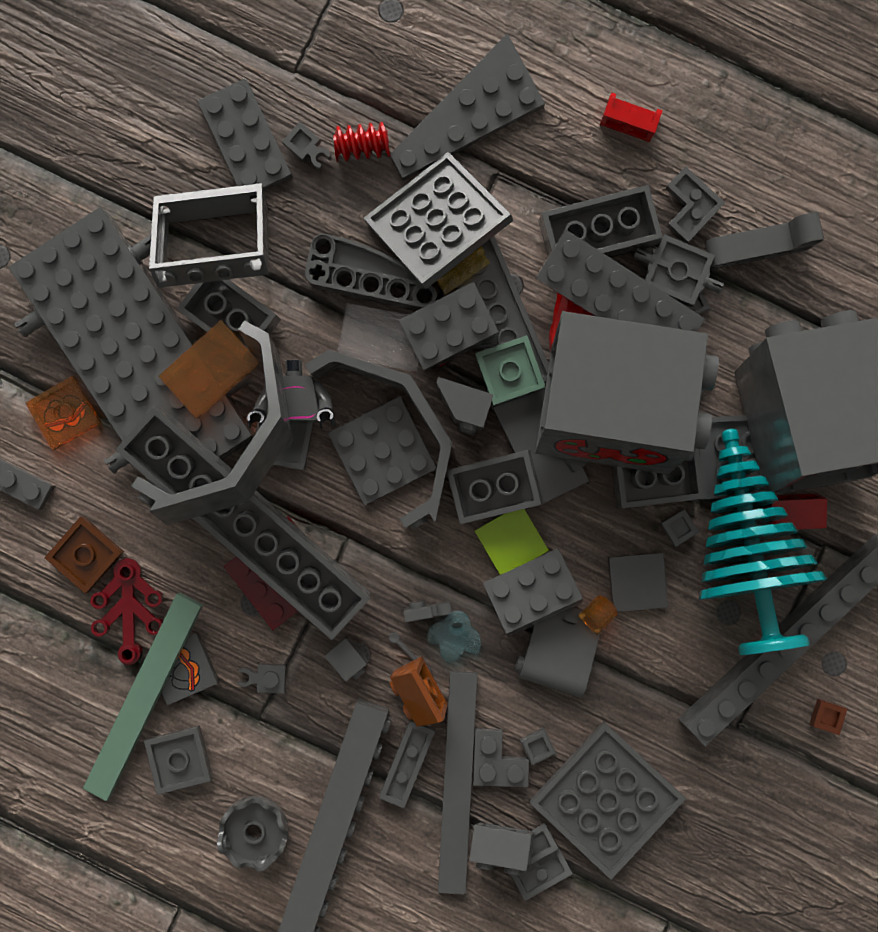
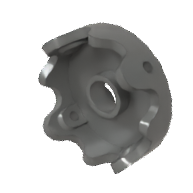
[217,796,289,872]

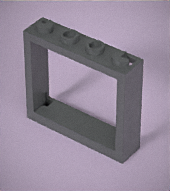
[149,183,269,288]

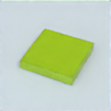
[474,509,549,575]

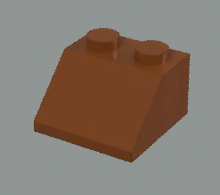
[390,656,448,727]

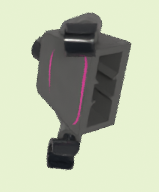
[247,360,336,429]

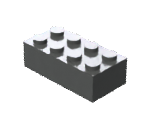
[539,185,663,257]

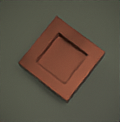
[810,698,848,735]

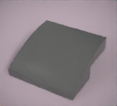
[510,823,573,901]

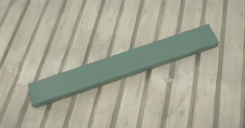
[83,593,204,801]

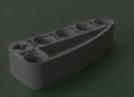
[305,234,437,311]

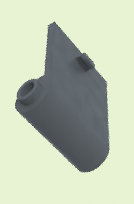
[514,608,604,698]

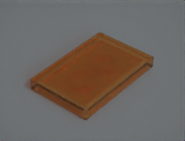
[158,320,260,418]

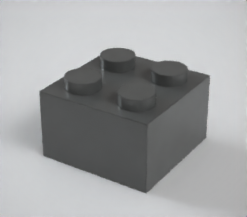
[469,822,534,875]

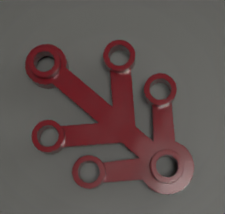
[90,558,164,665]

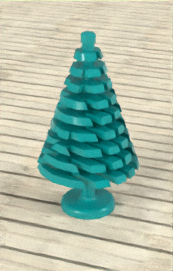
[699,429,828,655]

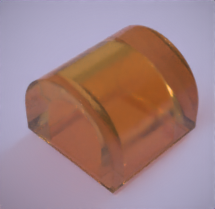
[578,595,618,635]

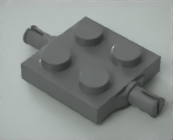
[633,234,724,307]

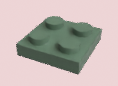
[475,335,545,406]

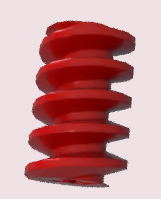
[333,122,390,162]

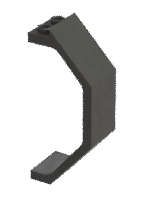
[131,320,292,525]
[305,350,452,530]

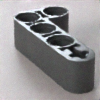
[705,212,824,269]

